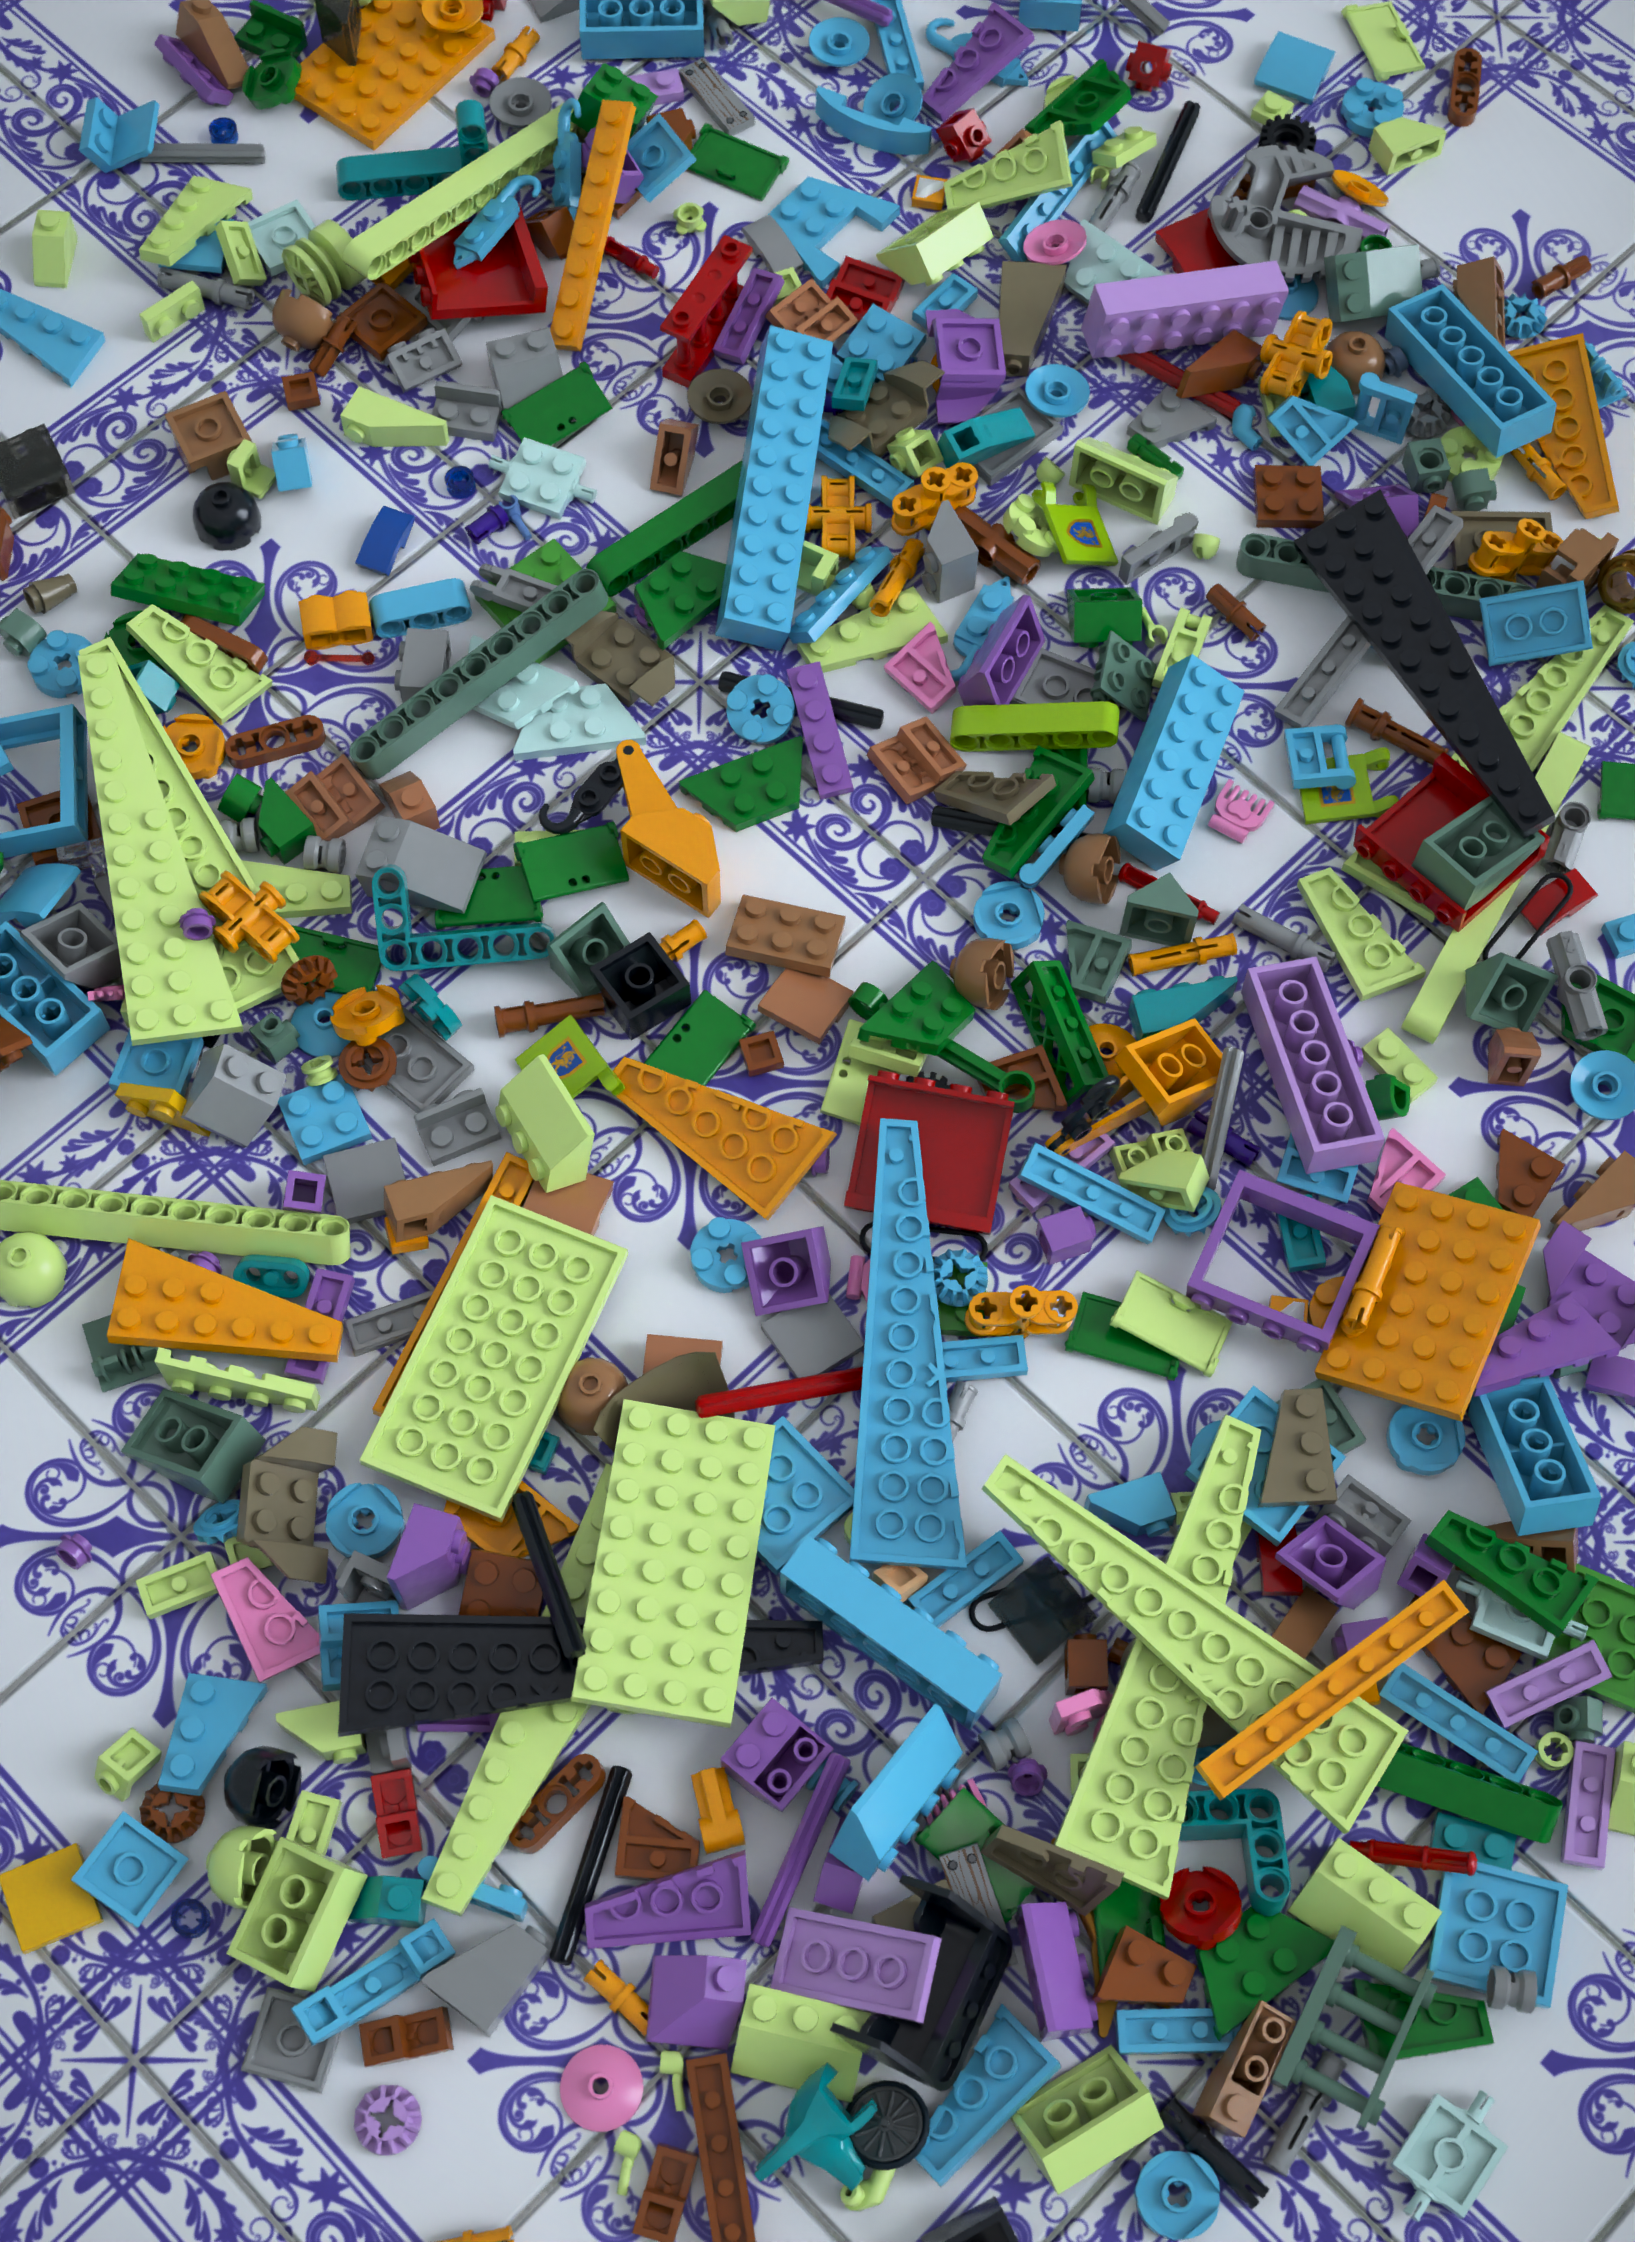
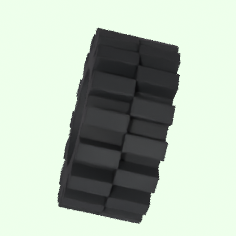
[1258,114,1317,153]

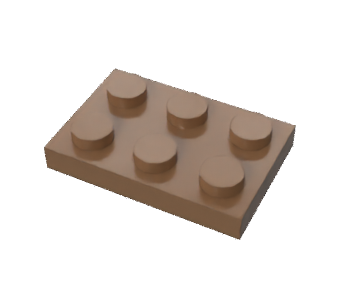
[725,894,846,977]

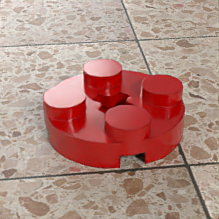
[1160,1866,1242,1950]

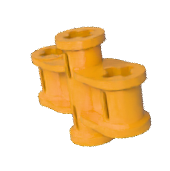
[1260,311,1333,400]
[891,462,978,536]
[805,475,872,561]
[1468,518,1563,582]
[198,871,300,964]
[964,1285,1078,1339]

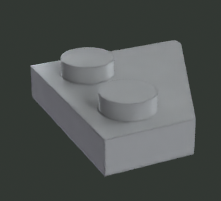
[1126,385,1217,449]

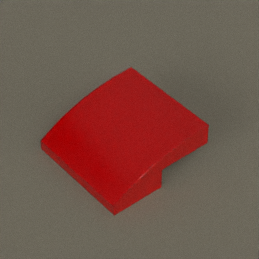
[1155,208,1240,274]
[826,256,905,323]

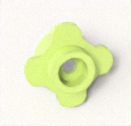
[673,203,707,235]

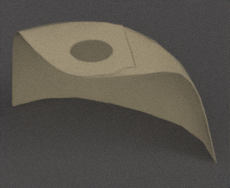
[593,1352,735,1452]

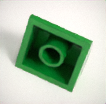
[1066,587,1142,648]

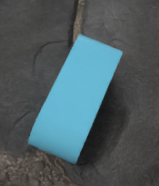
[369,578,472,638]

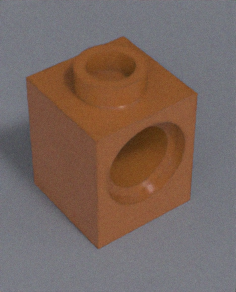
[1064,1633,1109,1695]

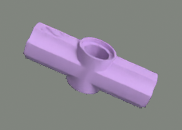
[1293,186,1390,243]

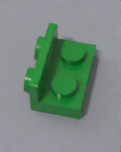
[234,0,308,59]

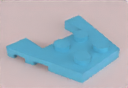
[768,176,900,289]

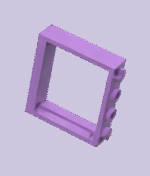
[1186,1169,1380,1353]

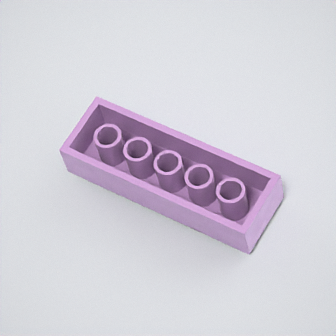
[1081,261,1289,359]
[1241,957,1385,1174]

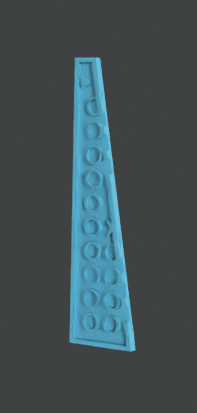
[849,1118,967,1571]

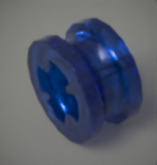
[209,117,239,144]
[444,466,476,499]
[171,1898,211,1939]

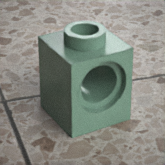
[1402,437,1451,493]

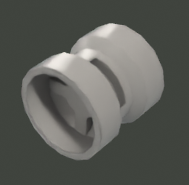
[1087,768,1125,804]
[219,817,259,853]
[303,835,346,874]
[978,1717,1032,1771]
[1486,1965,1537,2014]

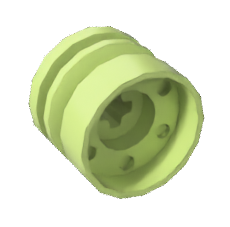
[282,219,366,307]

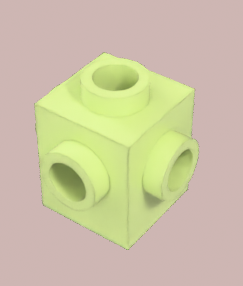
[886,427,944,478]

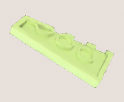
[943,120,1073,209]
[139,175,253,267]
[797,586,948,673]
[126,604,273,725]
[241,860,352,919]
[1297,867,1426,1002]
[154,1347,320,1413]

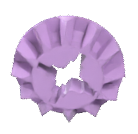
[354,2085,422,2156]

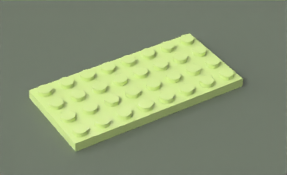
[359,1195,628,1523]
[571,1399,775,1728]

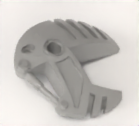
[1208,145,1363,283]

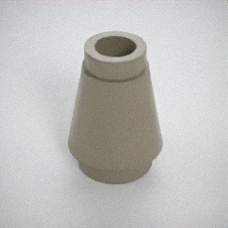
[23,574,77,614]

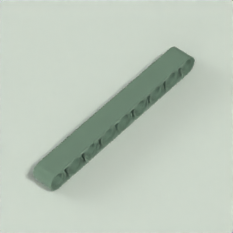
[1236,533,1533,622]
[349,569,608,780]

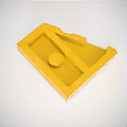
[115,1082,211,1137]

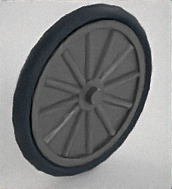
[846,2080,930,2170]

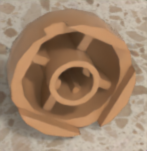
[272,289,337,352]
[1326,331,1385,395]
[1059,833,1121,904]
[950,938,1014,1010]
[556,1357,628,1436]

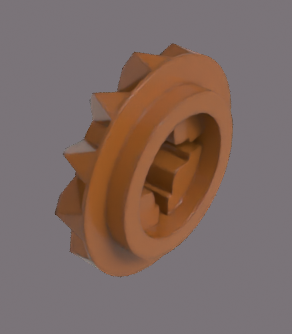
[281,955,338,1006]
[338,1037,397,1092]
[139,1780,205,1843]

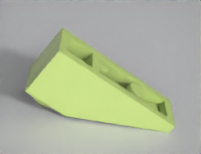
[340,386,450,447]

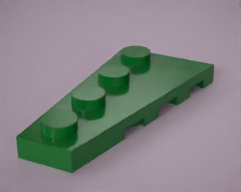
[982,745,1095,879]
[1424,1510,1599,1638]

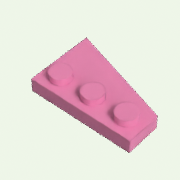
[211,1557,320,1683]

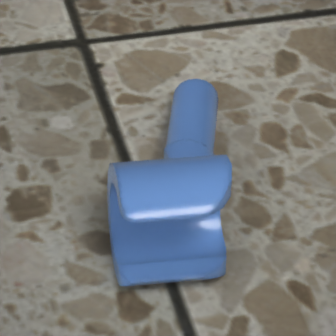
[499,495,532,541]

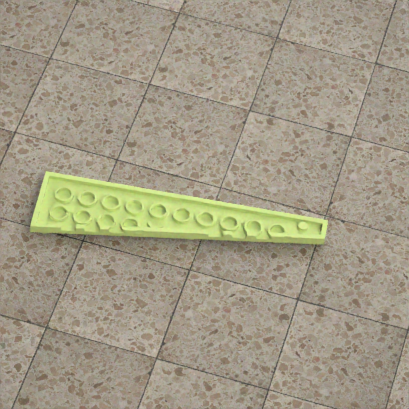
[1053,1414,1261,1900]
[422,1463,612,1917]

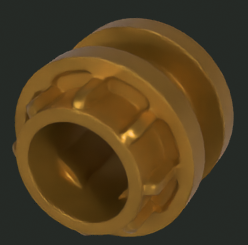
[1598,549,1635,614]

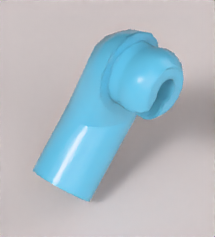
[1232,404,1263,451]

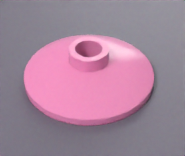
[1023,219,1087,265]
[560,2044,643,2132]

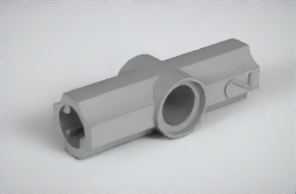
[1546,931,1608,1041]

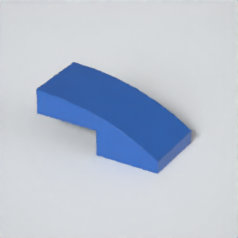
[355,506,416,576]

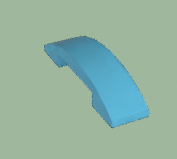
[816,86,932,155]
[291,1918,456,2046]

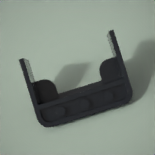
[830,1874,1013,2091]

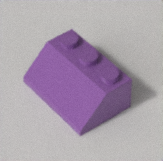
[957,594,1046,706]
[387,1503,471,1610]
[1015,1902,1098,2042]

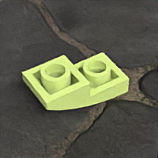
[1109,1128,1192,1177]

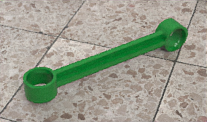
[848,982,1035,1113]

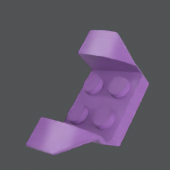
[925,308,1006,425]
[1543,1220,1635,1350]

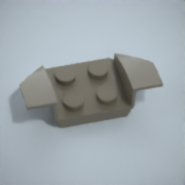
[828,360,945,457]
[564,611,675,707]
[236,1426,337,1584]

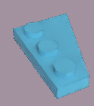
[158,1673,268,1796]

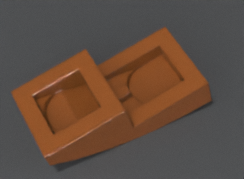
[359,2007,454,2067]
[632,2142,699,2242]

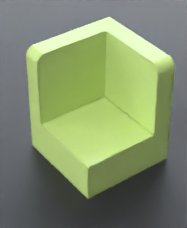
[797,540,839,596]

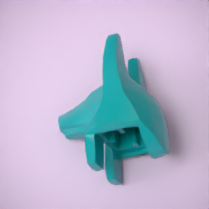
[754,2062,878,2191]

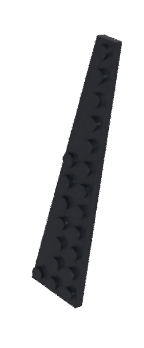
[1294,490,1555,839]
[338,1613,824,1737]

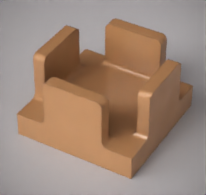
[164,391,252,481]
[1535,528,1619,595]

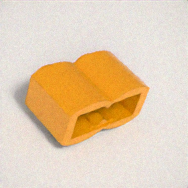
[299,590,374,650]

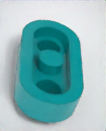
[233,1255,311,1298]

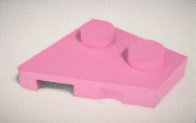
[884,622,956,714]
[1049,1689,1113,1736]

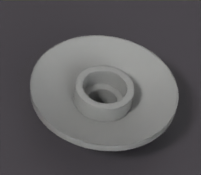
[489,77,552,128]

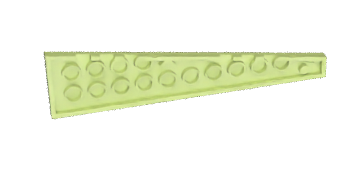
[1341,605,1634,923]
[78,637,299,1014]
[77,652,243,1046]
[982,1454,1408,1834]

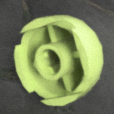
[0,1231,68,1308]
[206,1826,278,1910]

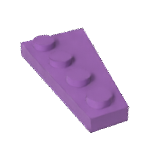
[922,2,1035,122]
[1473,1294,1621,1397]
[584,1850,751,1949]

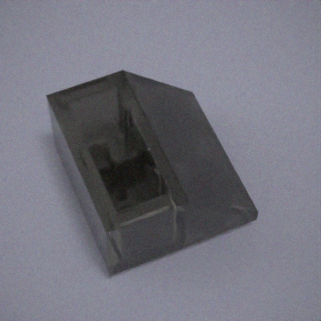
[0,424,75,519]

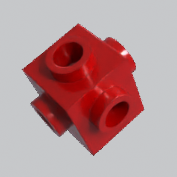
[1125,41,1173,92]
[936,108,992,163]

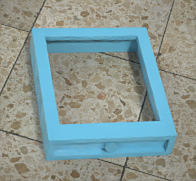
[0,704,88,858]

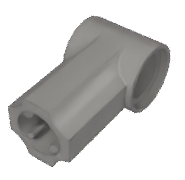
[1540,802,1591,874]

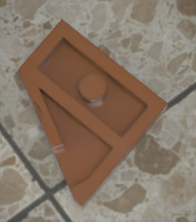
[978,1045,1067,1112]
[1495,1128,1565,1218]
[615,1796,700,1881]
[1091,1925,1197,2006]

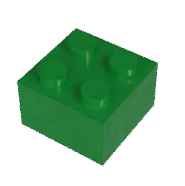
[570,62,658,139]

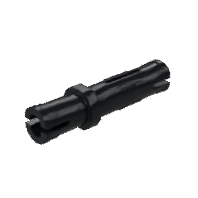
[1159,2096,1269,2210]

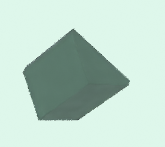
[1119,873,1199,946]
[547,902,630,997]
[1466,952,1558,1032]

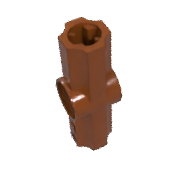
[955,505,1041,586]

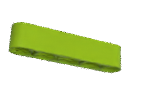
[950,701,1120,752]

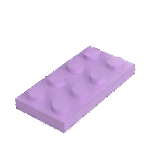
[770,1907,941,2024]

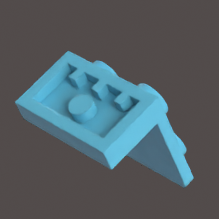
[79,97,160,173]

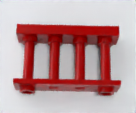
[660,235,753,388]

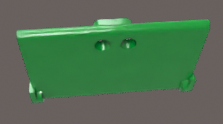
[687,123,789,201]
[501,361,613,446]
[1597,761,1635,820]
[513,821,629,903]
[435,866,543,930]
[290,925,382,994]
[644,990,756,1086]
[1065,1292,1180,1381]
[914,1787,1036,1924]
[1093,1880,1166,1977]

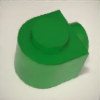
[217,773,263,822]
[1365,1074,1410,1121]

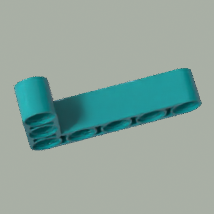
[336,100,489,201]
[372,864,556,971]
[1179,1788,1291,1916]

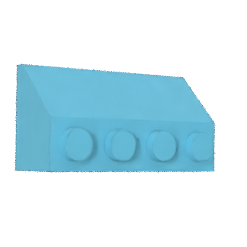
[829,1703,963,1881]

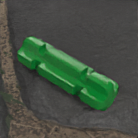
[1127,433,1184,480]

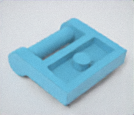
[1353,372,1418,445]
[1284,724,1356,789]

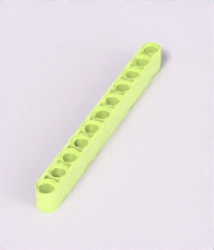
[342,103,588,280]
[1401,732,1591,1044]
[0,1180,351,1265]

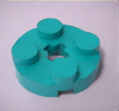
[398,974,462,1041]

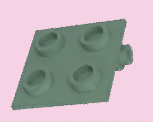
[1090,631,1157,722]
[82,1315,173,1393]

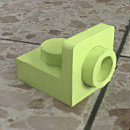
[94,1728,162,1802]

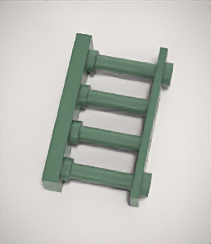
[1271,1925,1438,2131]

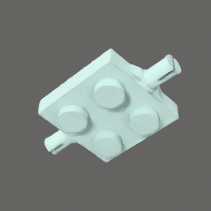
[488,437,597,520]
[1455,1573,1588,1661]
[1389,2090,1509,2222]

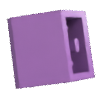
[720,1697,834,1812]

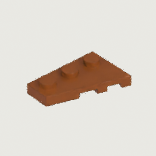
[1407,1595,1522,1715]

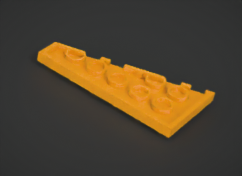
[1508,333,1619,519]
[602,1056,837,1220]
[107,1238,343,1363]

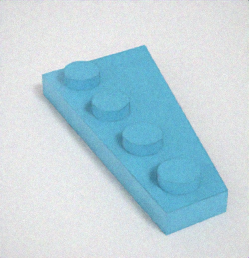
[0,289,106,388]
[914,2004,1061,2187]

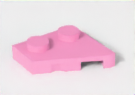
[1367,1128,1446,1216]

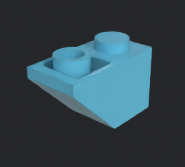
[271,434,312,492]

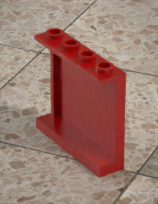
[408,203,548,320]
[1353,752,1550,932]
[844,1070,1015,1235]

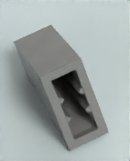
[421,1924,550,2037]

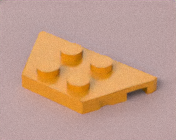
[443,1481,579,1558]

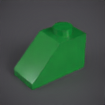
[258,778,317,865]

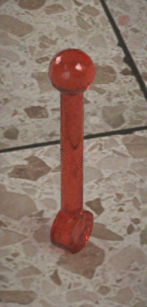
[304,650,375,665]

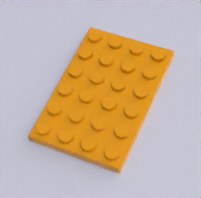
[294,0,495,151]
[1314,1182,1541,1422]

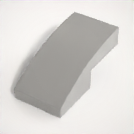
[742,215,804,273]

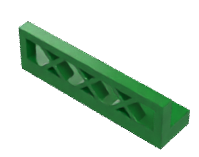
[1010,960,1109,1107]

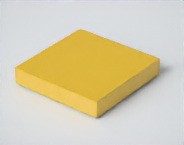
[0,1843,104,1954]

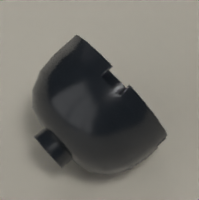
[193,482,261,551]
[224,1746,302,1829]

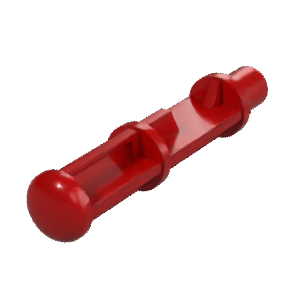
[603,236,659,279]
[1118,863,1220,925]
[1350,1839,1477,1876]

